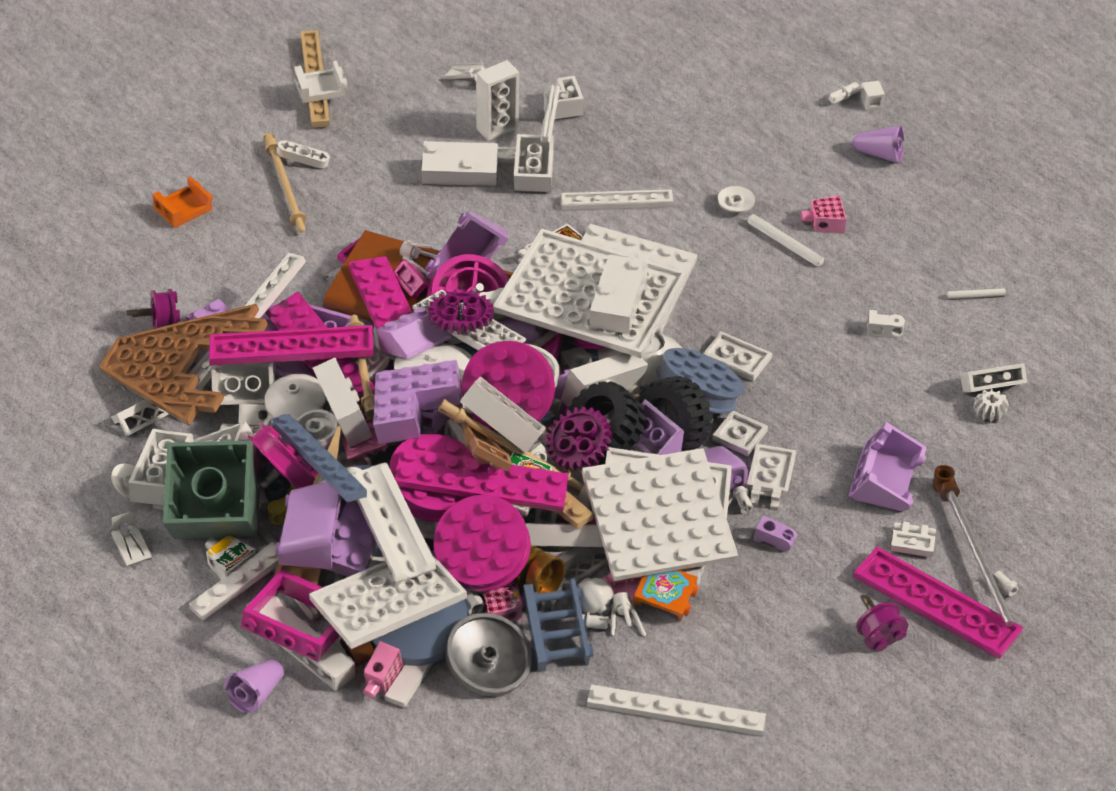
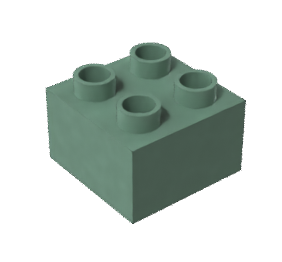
[163,440,261,539]

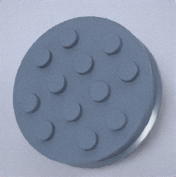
[655,348,745,413]

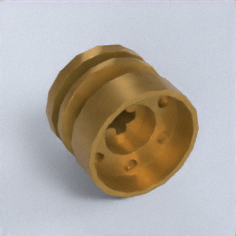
[510,545,565,594]

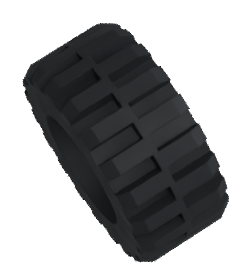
[637,376,712,452]
[566,381,645,464]

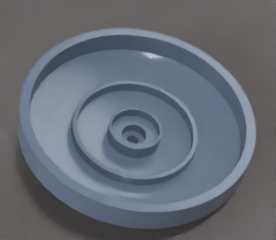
[369,600,468,666]

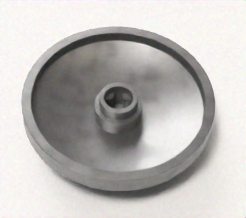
[445,613,532,696]

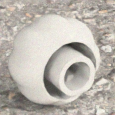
[578,578,614,616]

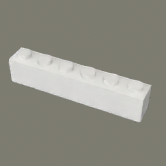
[247,596,355,692]

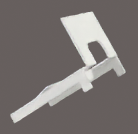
[441,60,484,81]
[111,511,152,568]

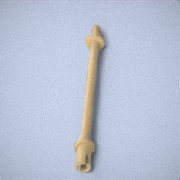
[263,133,306,233]
[348,315,375,420]
[438,399,584,491]

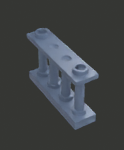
[523,578,593,672]

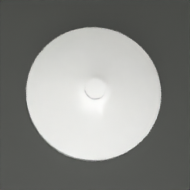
[394,343,472,378]

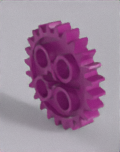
[428,289,494,335]
[545,406,613,471]

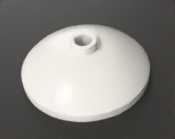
[265,374,326,420]

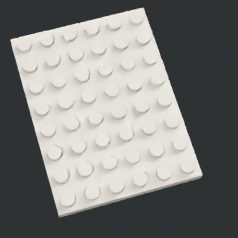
[493,228,687,358]

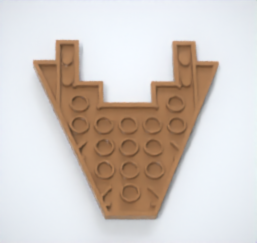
[99,304,268,425]

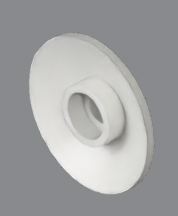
[718,186,755,213]
[111,463,135,499]

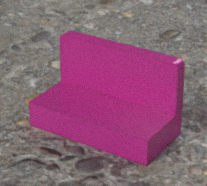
[393,259,430,299]

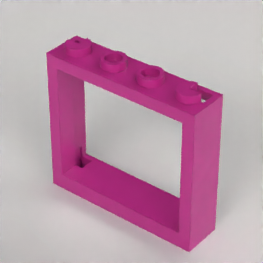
[241,569,340,662]

